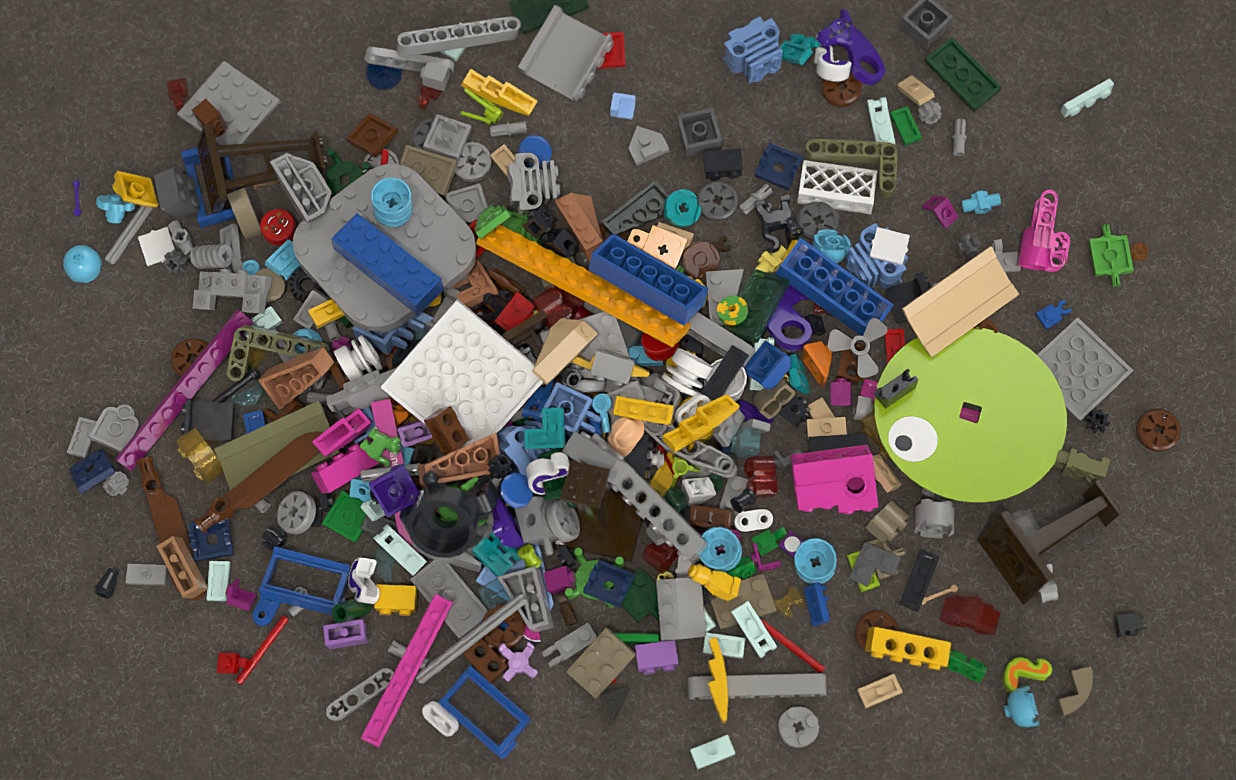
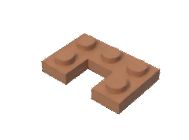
[452,259,498,308]

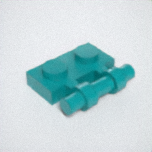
[779,33,820,65]
[471,531,522,577]

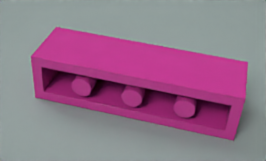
[311,436,379,494]

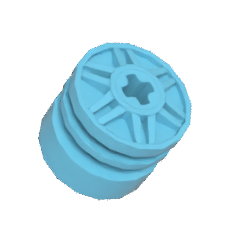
[371,178,413,227]
[699,527,742,572]
[795,538,836,585]

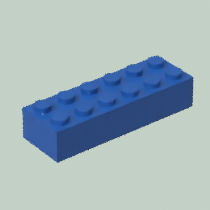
[331,213,444,315]
[589,234,708,326]
[775,238,894,336]

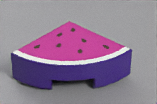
[523,625,541,643]

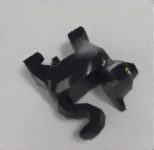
[754,195,804,253]

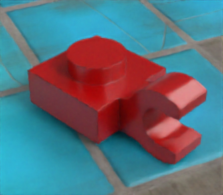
[216,653,252,674]

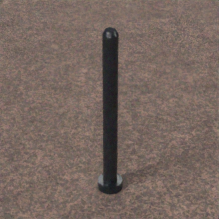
[184,367,260,423]

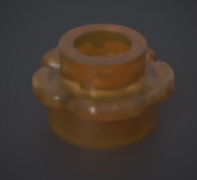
[1130,243,1149,261]

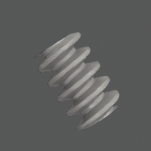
[190,244,233,269]

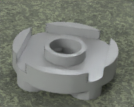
[778,707,819,748]

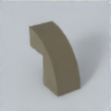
[227,188,262,240]
[1056,666,1093,718]

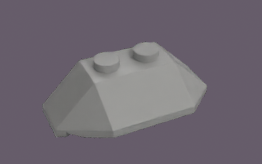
[270,153,332,222]

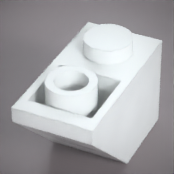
[681,477,717,506]

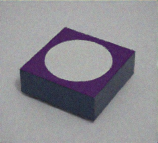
[778,531,805,559]

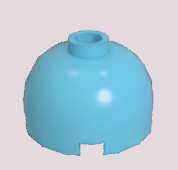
[812,229,851,264]
[63,245,102,283]
[1004,685,1039,727]

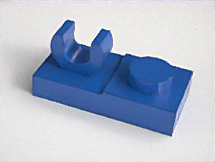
[804,582,830,627]

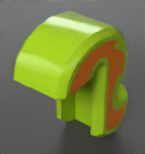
[1002,657,1052,694]

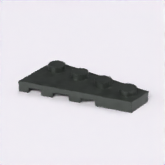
[600,180,680,236]

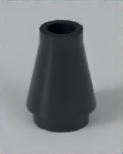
[558,367,581,388]
[95,568,119,599]

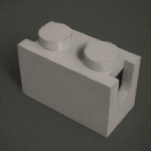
[590,349,635,386]

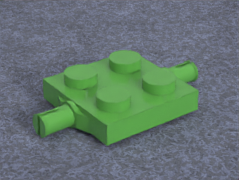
[1088,224,1133,287]

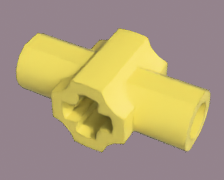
[753,245,787,279]

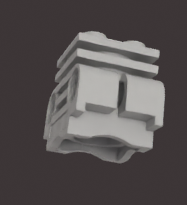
[507,153,560,215]

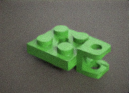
[474,204,511,239]

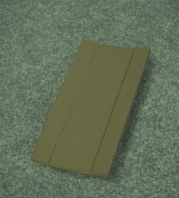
[214,401,340,491]

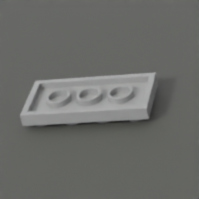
[410,559,488,640]

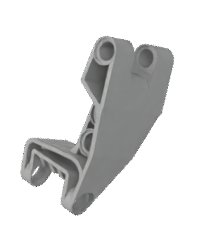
[643,378,738,479]

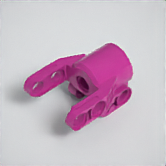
[1017,190,1070,272]

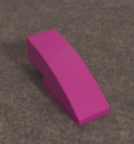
[312,408,371,457]

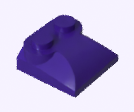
[368,464,420,518]
[491,496,525,548]

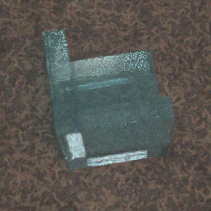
[478,578,511,610]

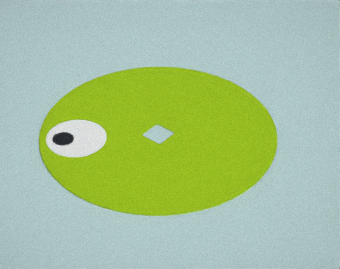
[874,327,1067,502]

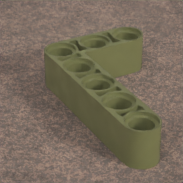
[805,139,897,199]
[227,325,330,381]

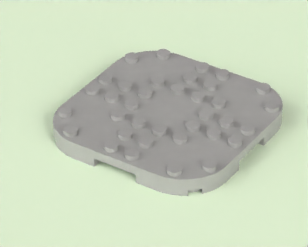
[293,164,477,333]

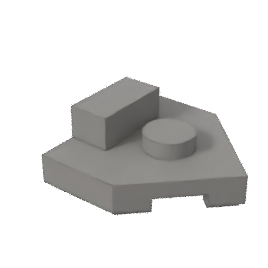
[628,126,670,166]

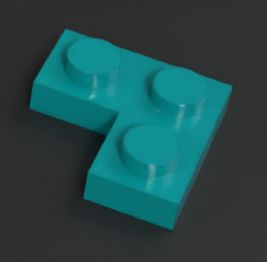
[788,354,811,395]
[524,408,565,449]

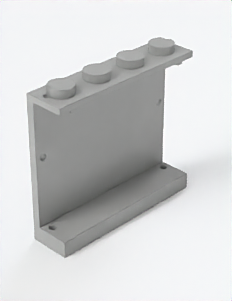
[518,5,613,102]

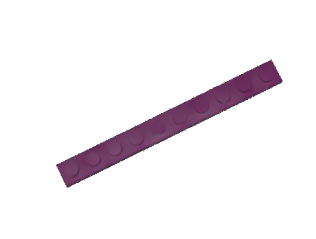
[115,309,253,471]

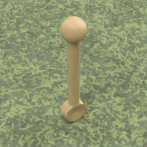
[922,585,958,605]

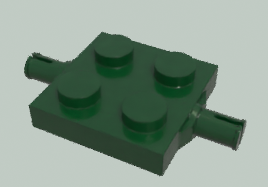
[621,568,660,623]

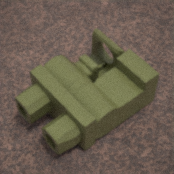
[1052,448,1111,487]

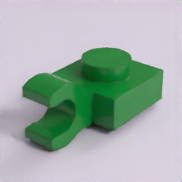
[751,527,787,556]

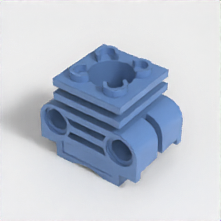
[723,17,783,83]
[845,223,908,289]
[497,420,555,477]

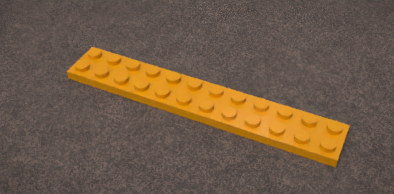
[476,225,691,347]

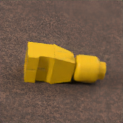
[687,564,741,601]

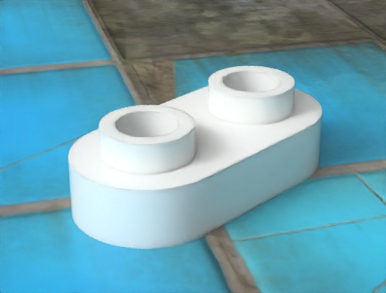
[675,394,711,423]
[733,509,773,531]
[422,701,459,736]

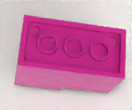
[790,445,878,514]

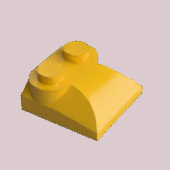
[112,171,158,207]

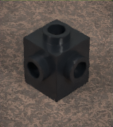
[522,205,555,239]
[779,396,811,428]

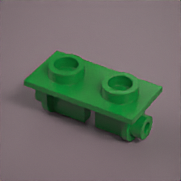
[725,556,756,579]
[947,650,987,683]

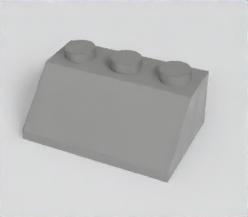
[656,577,706,640]

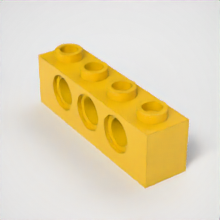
[865,627,951,670]

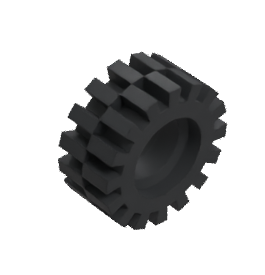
[289,268,324,303]

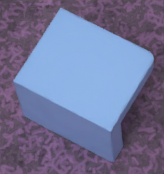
[610,93,635,119]
[407,312,434,335]

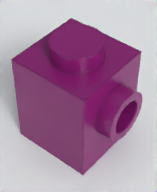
[831,378,852,406]
[543,566,576,595]

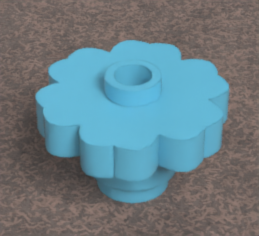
[96,194,135,223]

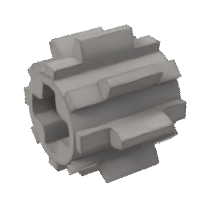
[918,100,942,124]
[103,471,129,496]

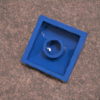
[744,340,792,390]

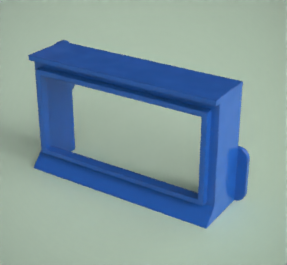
[181,148,237,229]
[259,546,350,615]
[438,666,532,759]

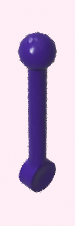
[72,180,82,216]

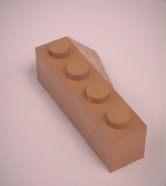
[555,193,603,263]
[258,347,334,410]
[418,433,500,485]

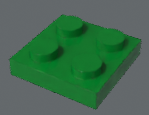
[322,490,366,544]

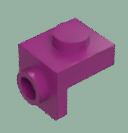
[225,578,257,611]

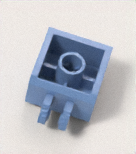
[352,322,414,355]
[539,382,602,436]

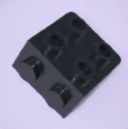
[885,272,930,324]

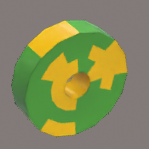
[717,296,748,325]

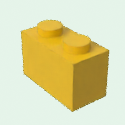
[374,584,418,616]

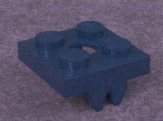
[754,143,803,190]
[69,449,116,494]
[189,519,234,562]
[583,560,636,608]

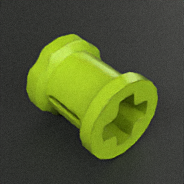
[517,544,542,569]

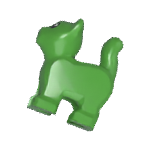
[359,426,401,467]

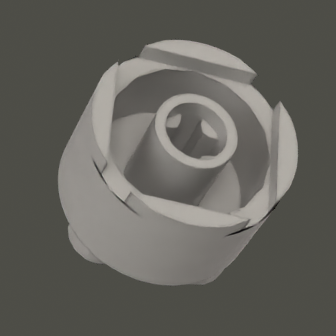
[914,499,955,538]

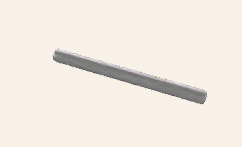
[415,593,527,684]

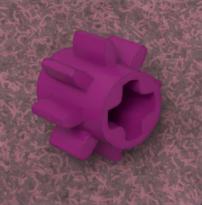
[331,336,354,357]

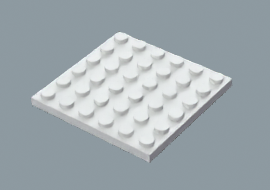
[380,299,543,450]

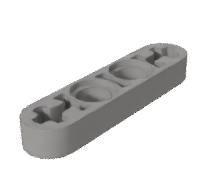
[326,668,394,721]

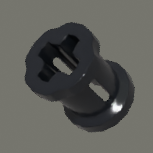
[730,488,756,513]

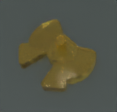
[774,587,805,617]

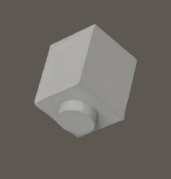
[420,61,450,91]

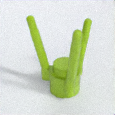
[461,88,503,125]
[671,456,700,489]

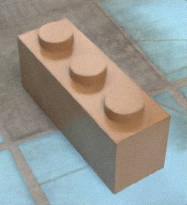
[157,536,208,599]

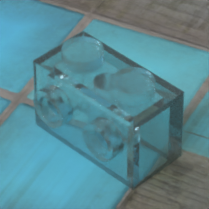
[731,428,761,461]

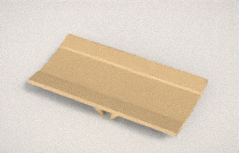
[902,246,1019,357]

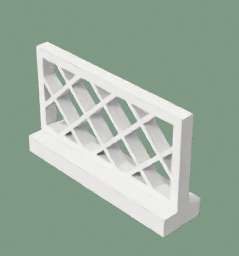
[797,160,877,214]

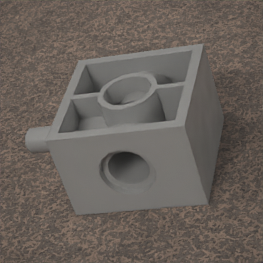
[515,496,560,555]

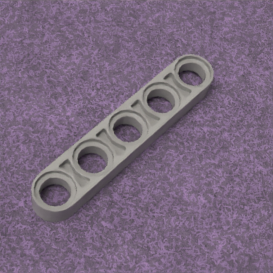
[365,47,454,75]

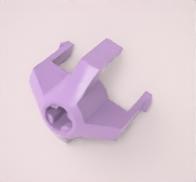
[498,642,538,682]

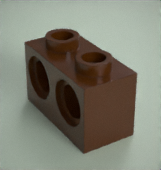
[192,98,228,139]
[835,343,871,386]
[423,406,469,454]
[689,505,734,530]
[463,638,508,684]

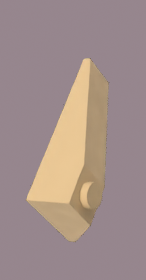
[532,319,598,385]

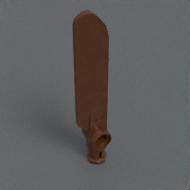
[194,431,324,533]
[136,456,205,601]

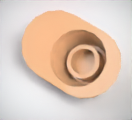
[607,417,645,457]

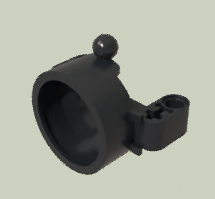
[399,471,499,558]

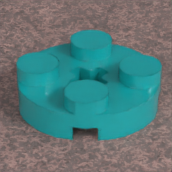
[664,189,701,227]

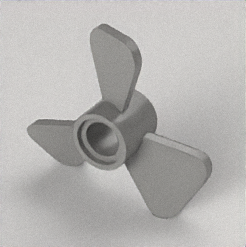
[828,318,887,378]

